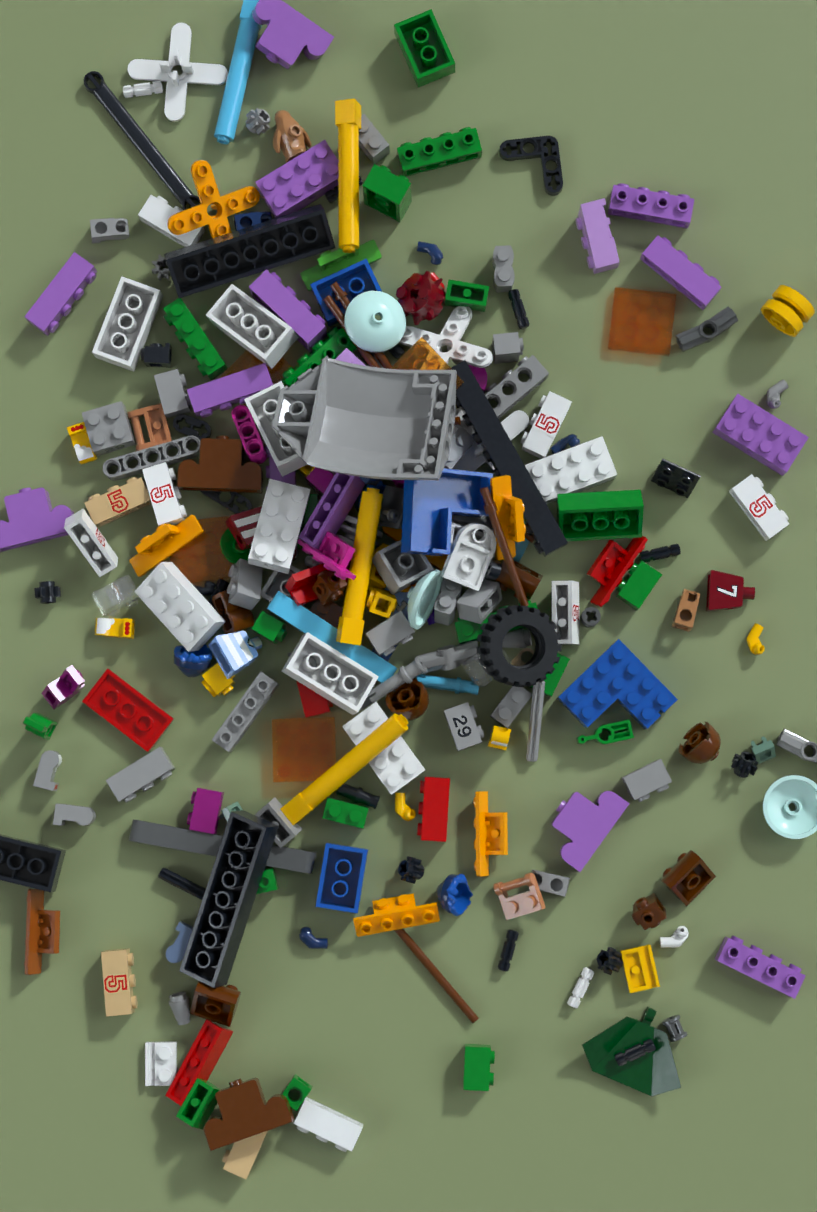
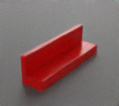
[285,560,351,606]
[165,1019,233,1106]

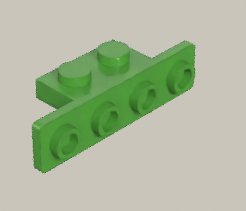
[300,240,382,291]

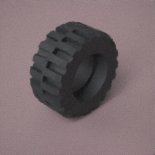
[476,605,562,687]

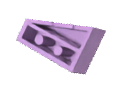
[576,198,620,274]

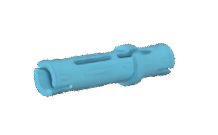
[417,674,480,695]

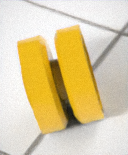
[761,285,815,337]

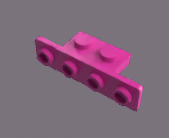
[297,531,356,580]

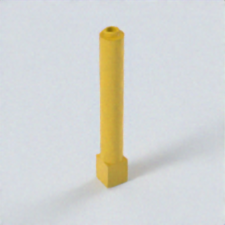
[335,98,361,253]
[336,488,383,646]
[280,713,409,825]

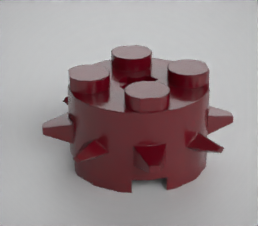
[396,271,446,326]

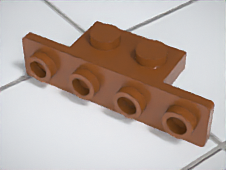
[24,889,60,975]

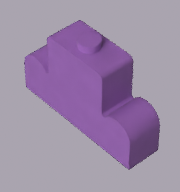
[252,0,334,69]
[0,487,74,552]
[551,791,630,872]

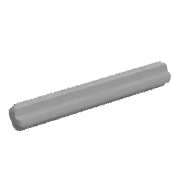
[526,681,545,762]

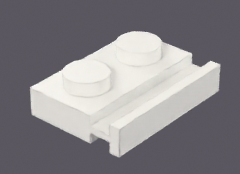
[145,1041,177,1086]

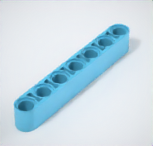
[267,591,397,683]

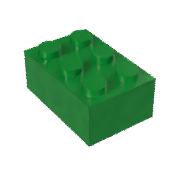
[394,9,456,88]
[362,164,412,223]

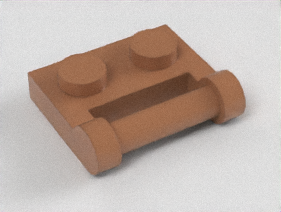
[127,403,172,451]
[494,873,546,920]

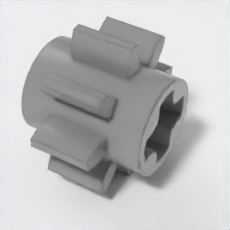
[245,108,271,135]
[151,255,171,281]

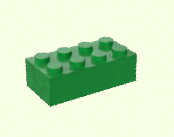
[557,490,644,541]

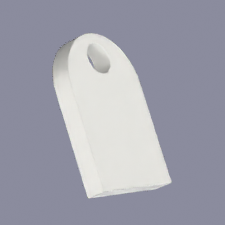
[440,523,496,591]

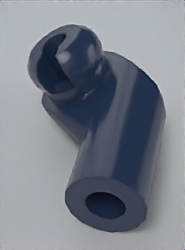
[417,241,443,265]
[550,434,580,454]
[299,927,328,949]

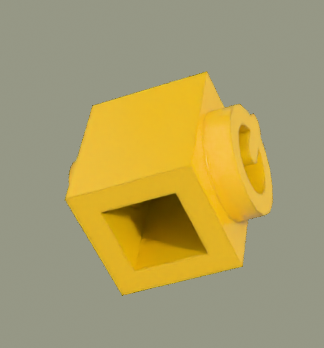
[365,586,397,618]
[201,662,236,697]

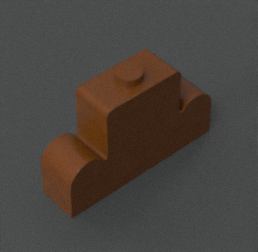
[177,436,263,493]
[204,1077,294,1151]

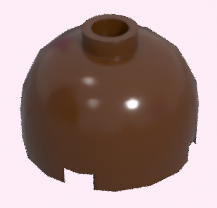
[386,678,429,721]
[679,722,721,764]

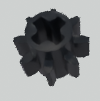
[34,581,61,604]
[731,752,758,778]
[398,856,424,884]
[596,947,623,975]

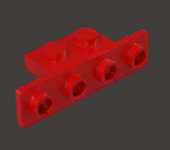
[587,536,648,607]

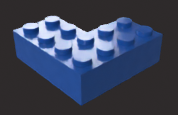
[401,468,493,556]
[557,639,678,729]

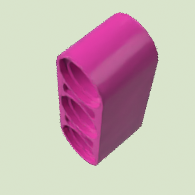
[231,405,267,464]

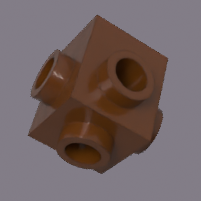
[312,570,348,605]
[632,893,666,930]

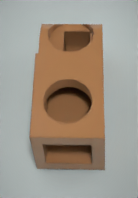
[671,589,700,632]

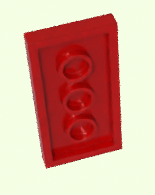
[82,668,174,752]

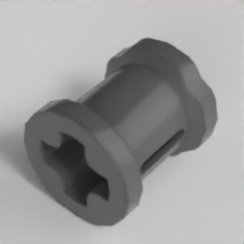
[581,607,601,627]
[662,1015,688,1042]

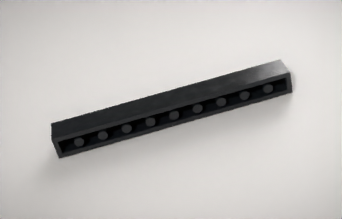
[448,360,568,557]

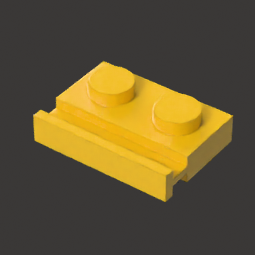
[620,944,660,993]

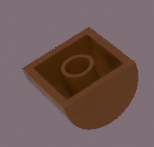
[494,560,543,600]
[661,850,716,907]
[190,981,241,1027]

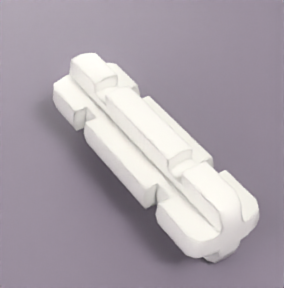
[123,81,163,98]
[567,967,594,1008]

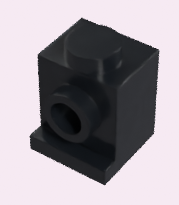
[141,343,172,368]

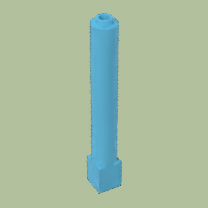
[214,0,262,144]

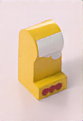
[67,422,97,465]
[95,618,135,639]
[488,725,511,750]

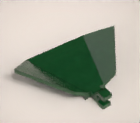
[582,1006,681,1096]

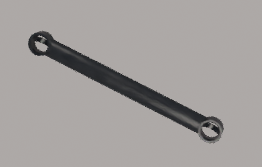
[84,71,201,210]

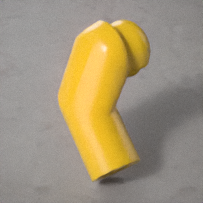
[746,623,765,655]
[395,792,416,821]

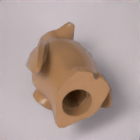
[273,110,311,163]

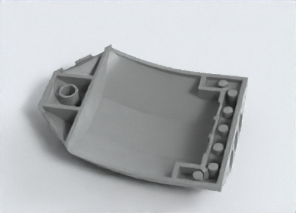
[273,355,457,480]

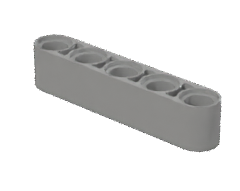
[103,435,200,481]

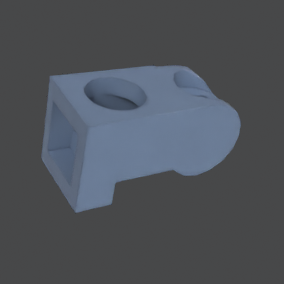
[166,921,193,963]

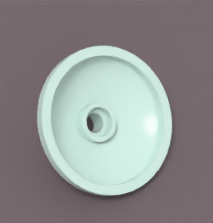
[344,291,406,352]
[407,569,443,629]
[762,775,817,839]

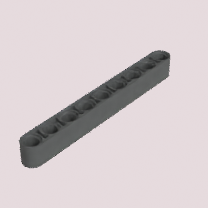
[129,819,316,874]

